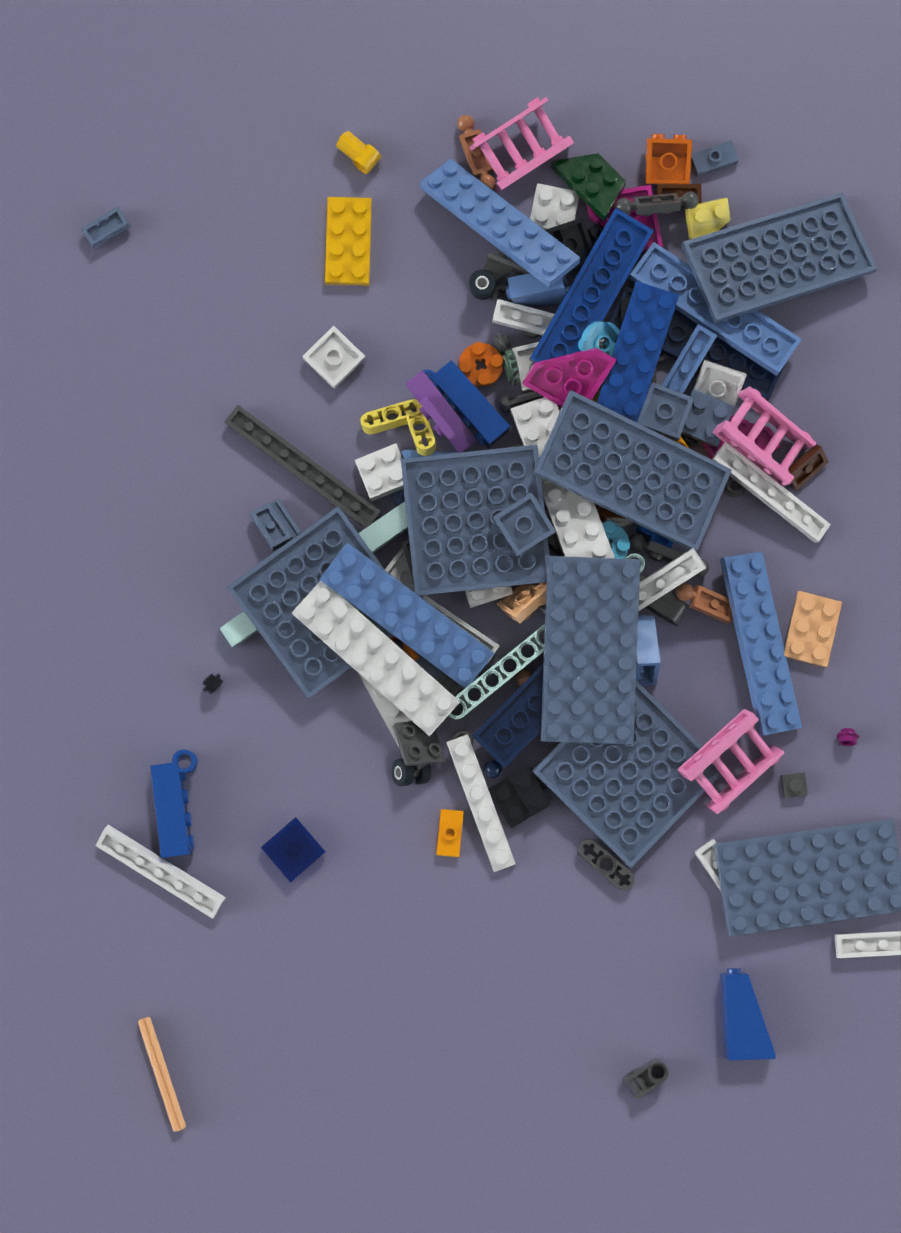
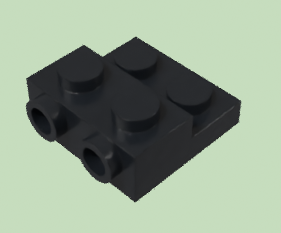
[545,217,593,268]
[488,765,552,829]

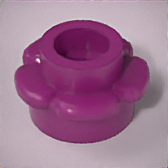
[836,728,859,746]

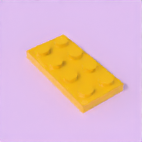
[325,197,372,286]

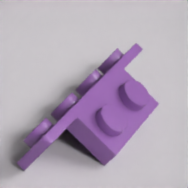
[405,370,476,453]

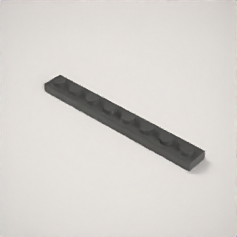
[224,405,381,528]

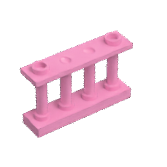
[470,97,574,193]
[712,386,816,486]
[677,709,785,814]

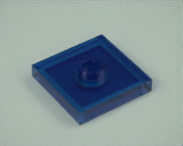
[261,817,326,883]

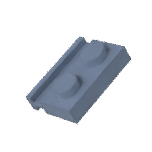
[250,498,301,551]

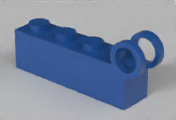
[422,360,510,448]
[150,749,198,858]

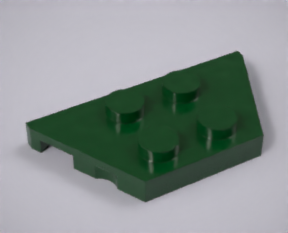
[551,153,626,221]

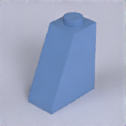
[506,273,569,306]
[636,615,661,686]

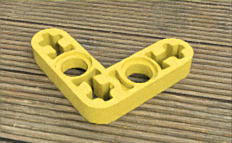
[360,399,436,456]

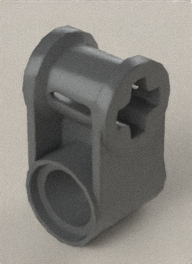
[622,1059,669,1099]

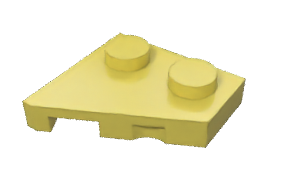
[685,198,731,240]

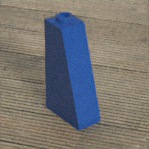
[721,968,776,1061]

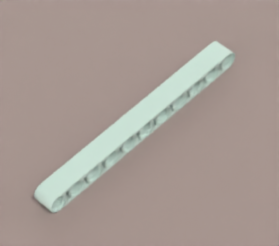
[220,502,408,648]
[448,554,645,719]

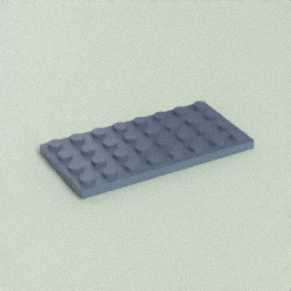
[681,192,878,323]
[533,390,732,551]
[541,556,640,744]
[714,819,901,936]

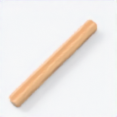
[138,1017,186,1132]

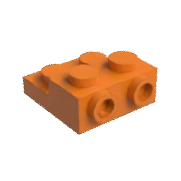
[645,134,692,184]

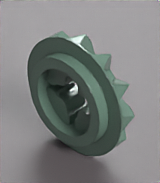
[503,350,520,385]

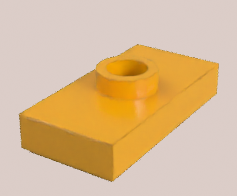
[436,809,464,857]

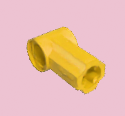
[336,131,382,174]

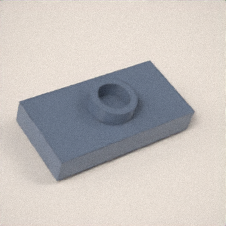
[691,141,739,177]
[81,206,131,249]

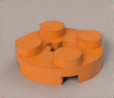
[459,342,503,388]

